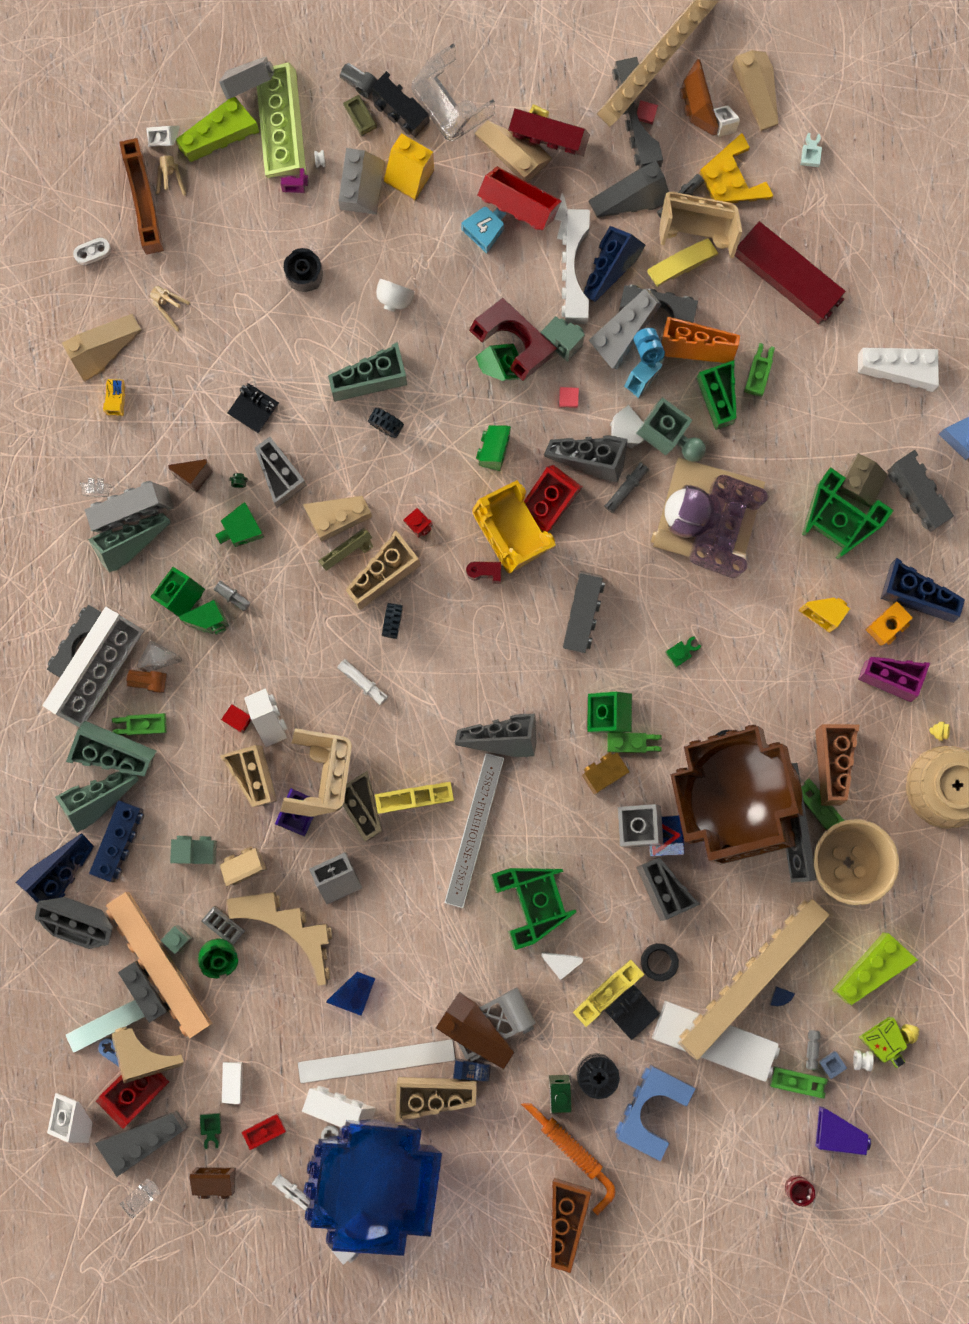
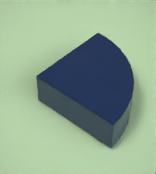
[769,986,795,1006]

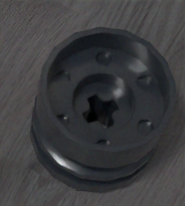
[576,1053,620,1099]

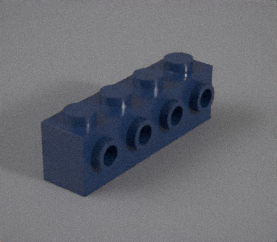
[89,800,144,882]

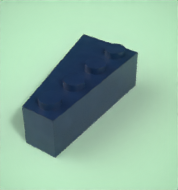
[880,558,965,623]

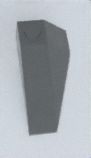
[589,161,669,217]
[544,435,628,482]
[455,713,537,757]

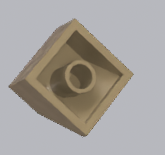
[837,453,888,507]

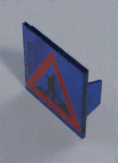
[649,815,685,856]

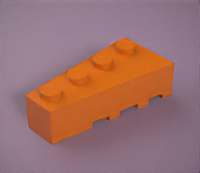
[661,316,740,363]

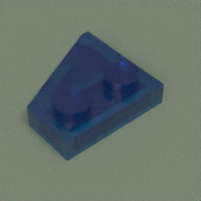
[326,971,376,1016]

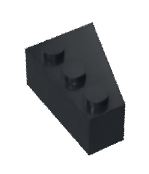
[372,71,430,138]

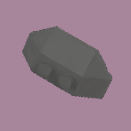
[34,897,113,949]

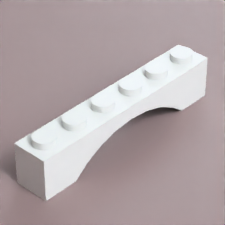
[561,209,590,324]

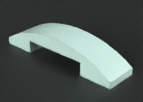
[66,1000,145,1053]

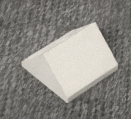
[541,952,583,980]

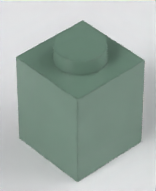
[161,925,192,954]

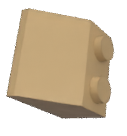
[220,846,267,886]

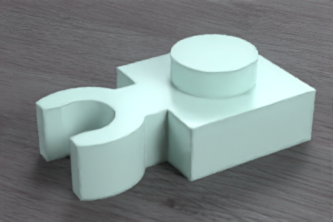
[800,133,822,167]

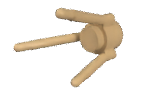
[156,156,186,196]
[150,285,190,331]

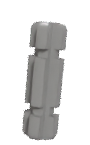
[806,1030,820,1070]

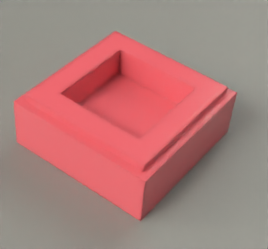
[637,100,658,125]
[559,387,579,408]

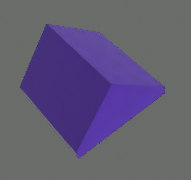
[275,788,314,837]

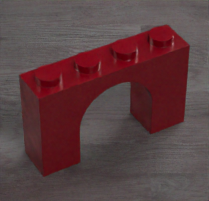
[469,298,557,381]

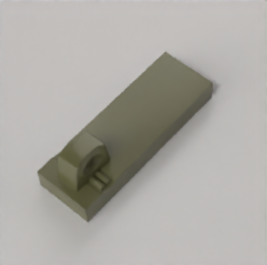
[318,528,373,571]

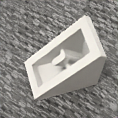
[714,105,740,137]

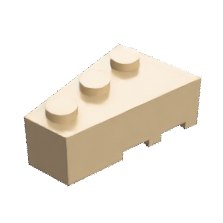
[303,496,372,542]
[220,745,277,807]

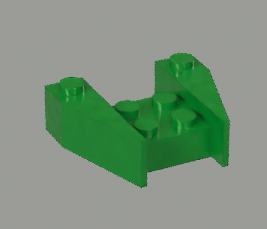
[802,467,894,559]
[490,868,576,950]

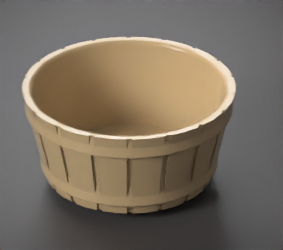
[906,746,969,829]
[813,819,899,905]

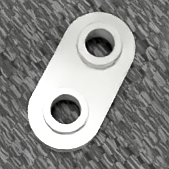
[73,238,111,265]

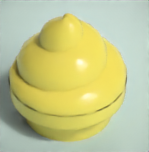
[929,722,950,741]
[900,1024,919,1044]

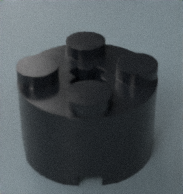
[283,248,323,292]

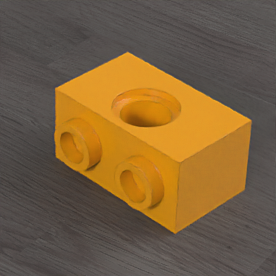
[865,602,913,646]

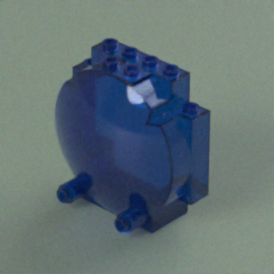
[304,1119,442,1256]

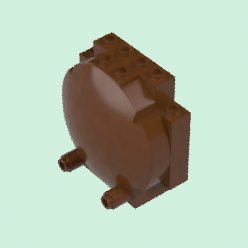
[670,725,804,865]

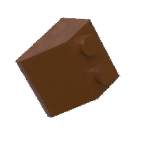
[189,1167,236,1199]

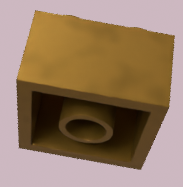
[582,752,630,795]

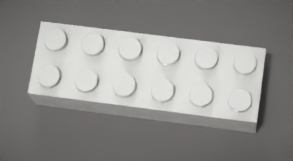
[42,607,144,727]

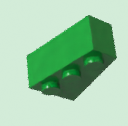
[696,360,737,430]

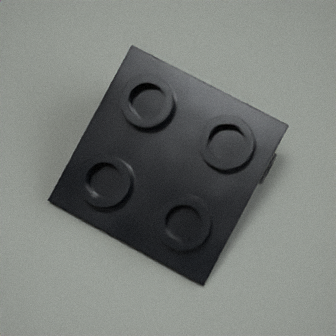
[227,383,279,433]
[605,984,660,1041]

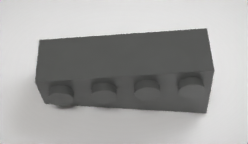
[887,450,954,532]
[563,571,605,653]
[95,1111,188,1177]

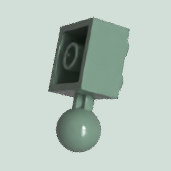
[636,397,706,462]

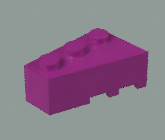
[858,657,930,702]

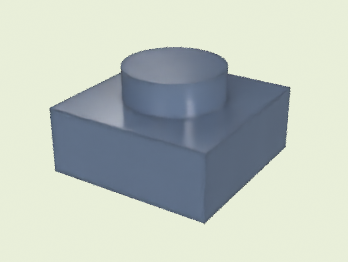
[819,1051,847,1079]

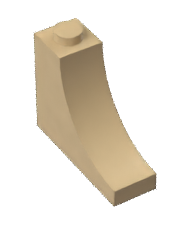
[112,1027,184,1083]

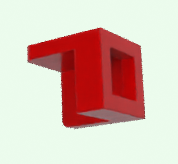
[221,704,252,734]

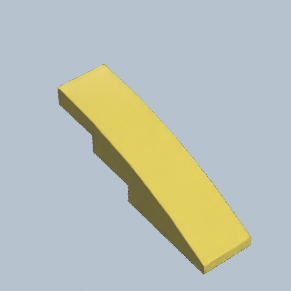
[647,238,718,287]
[375,782,454,814]

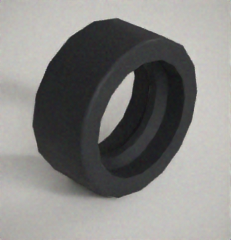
[641,943,679,981]

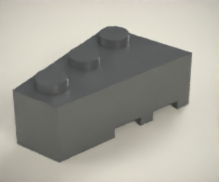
[636,858,700,921]

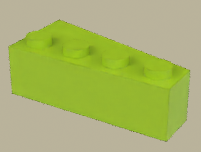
[176,96,259,162]
[832,932,918,1005]

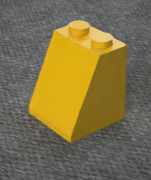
[384,133,434,200]

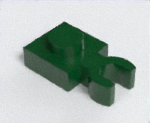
[200,1112,222,1149]

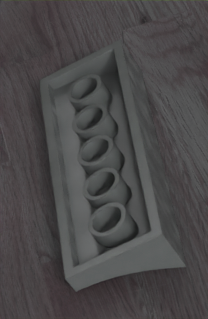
[786,763,816,883]

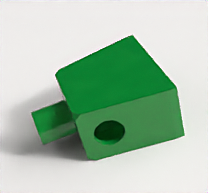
[215,502,264,547]

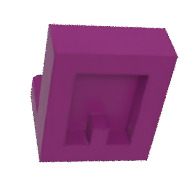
[281,168,309,193]

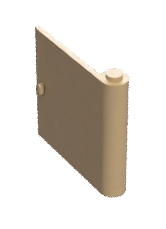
[650,457,765,572]

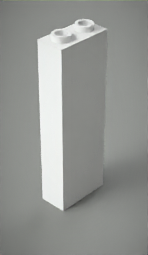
[652,1001,780,1082]

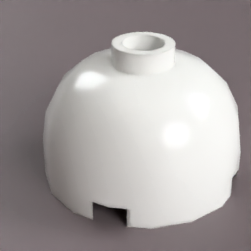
[376,279,415,312]

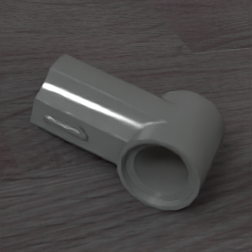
[340,63,378,98]

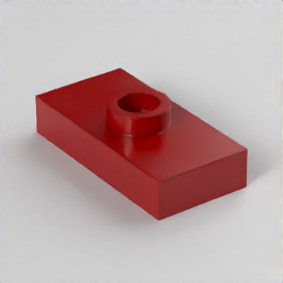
[241,1113,286,1150]

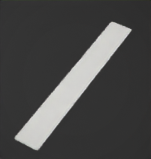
[298,1040,455,1083]

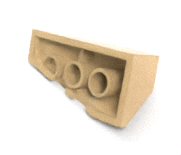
[475,120,552,182]
[62,314,142,381]

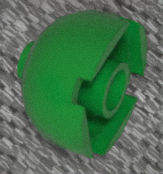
[198,938,238,979]

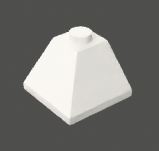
[47,1093,92,1143]

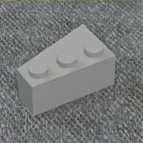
[255,437,307,508]

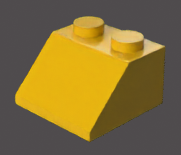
[798,597,850,633]

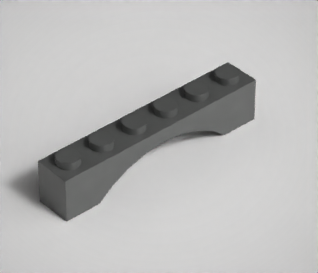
[612,57,663,169]

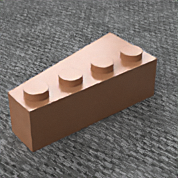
[815,724,860,806]

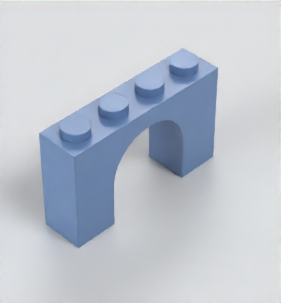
[615,1065,695,1161]

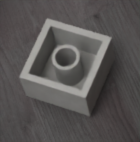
[618,804,663,848]

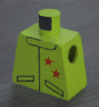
[859,1016,907,1068]

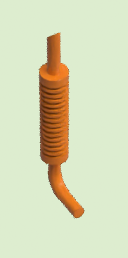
[521,1103,616,1215]

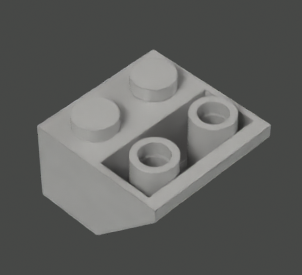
[309,852,362,904]

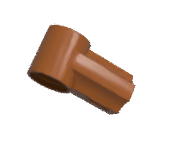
[126,670,167,693]

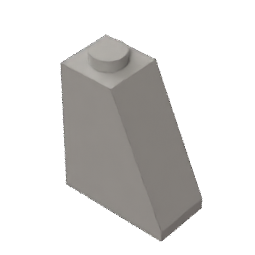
[219,57,274,99]

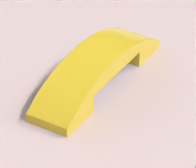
[573,960,644,1027]

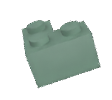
[541,316,585,362]
[170,836,217,864]

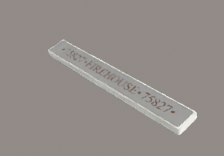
[444,753,504,908]

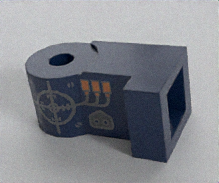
[453,1058,491,1081]

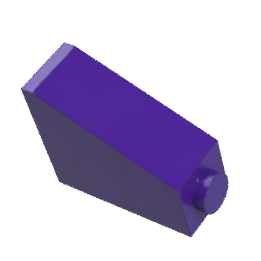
[815,1106,871,1155]

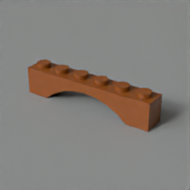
[119,138,164,255]

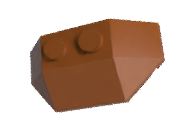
[680,59,719,136]

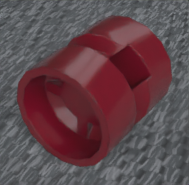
[785,1175,815,1207]

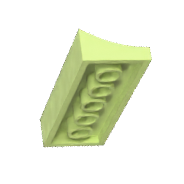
[257,62,306,178]

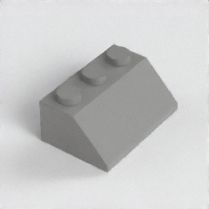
[338,148,384,214]

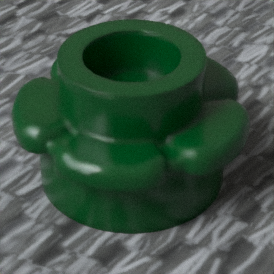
[229,473,248,488]

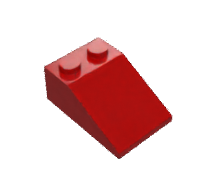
[524,465,583,532]
[95,1072,169,1129]

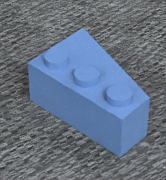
[939,417,969,460]

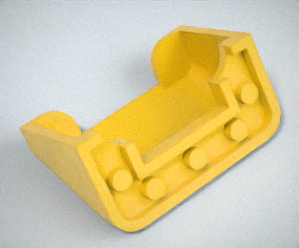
[472,480,556,574]

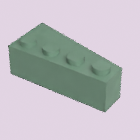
[328,342,407,402]
[66,721,157,776]

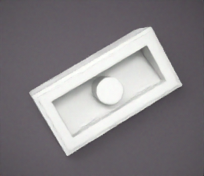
[146,126,180,147]
[222,1062,243,1104]

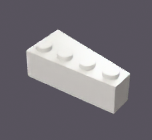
[858,348,939,392]

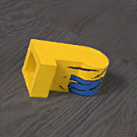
[103,379,125,416]

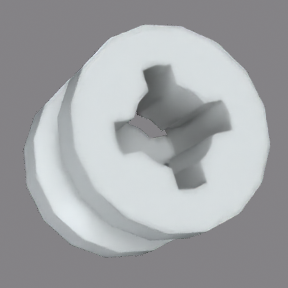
[853,1050,873,1071]

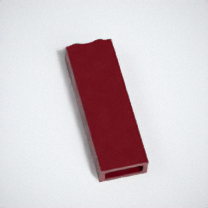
[734,221,846,325]

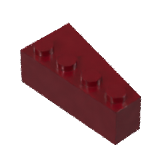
[508,108,590,157]

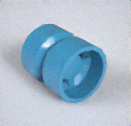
[634,328,665,364]

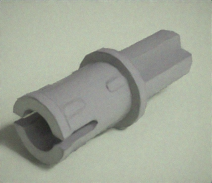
[214,581,250,611]

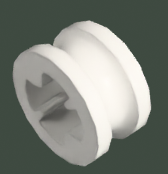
[314,150,326,168]
[321,1125,340,1145]

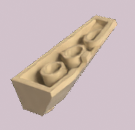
[732,50,778,131]

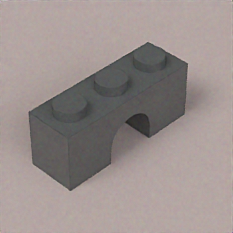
[118,961,169,1023]

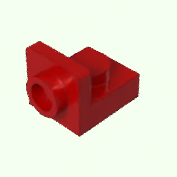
[403,508,432,538]

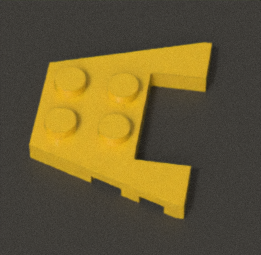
[699,133,773,203]

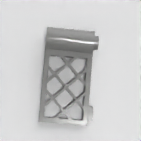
[457,988,536,1061]

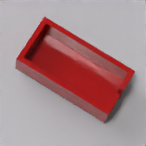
[477,166,562,231]

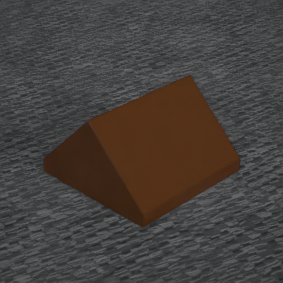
[168,459,213,493]

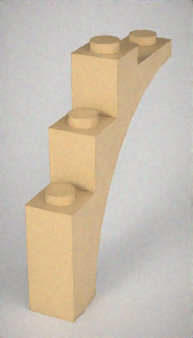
[227,892,333,986]

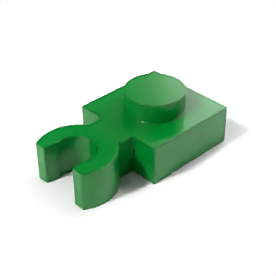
[665,636,701,668]

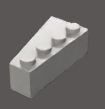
[589,289,662,370]
[85,481,174,533]

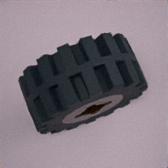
[368,408,404,438]
[382,603,403,639]

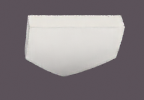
[610,405,645,449]

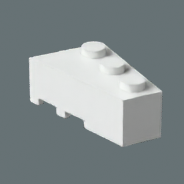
[302,1086,376,1133]

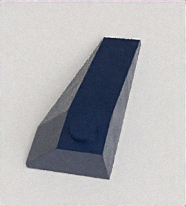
[583,226,646,302]
[15,833,94,904]

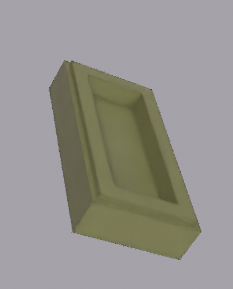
[343,95,377,136]

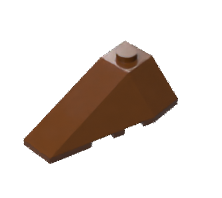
[436,992,515,1070]

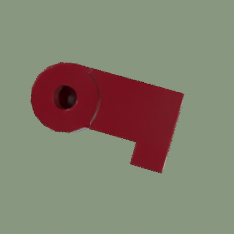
[466,561,502,584]

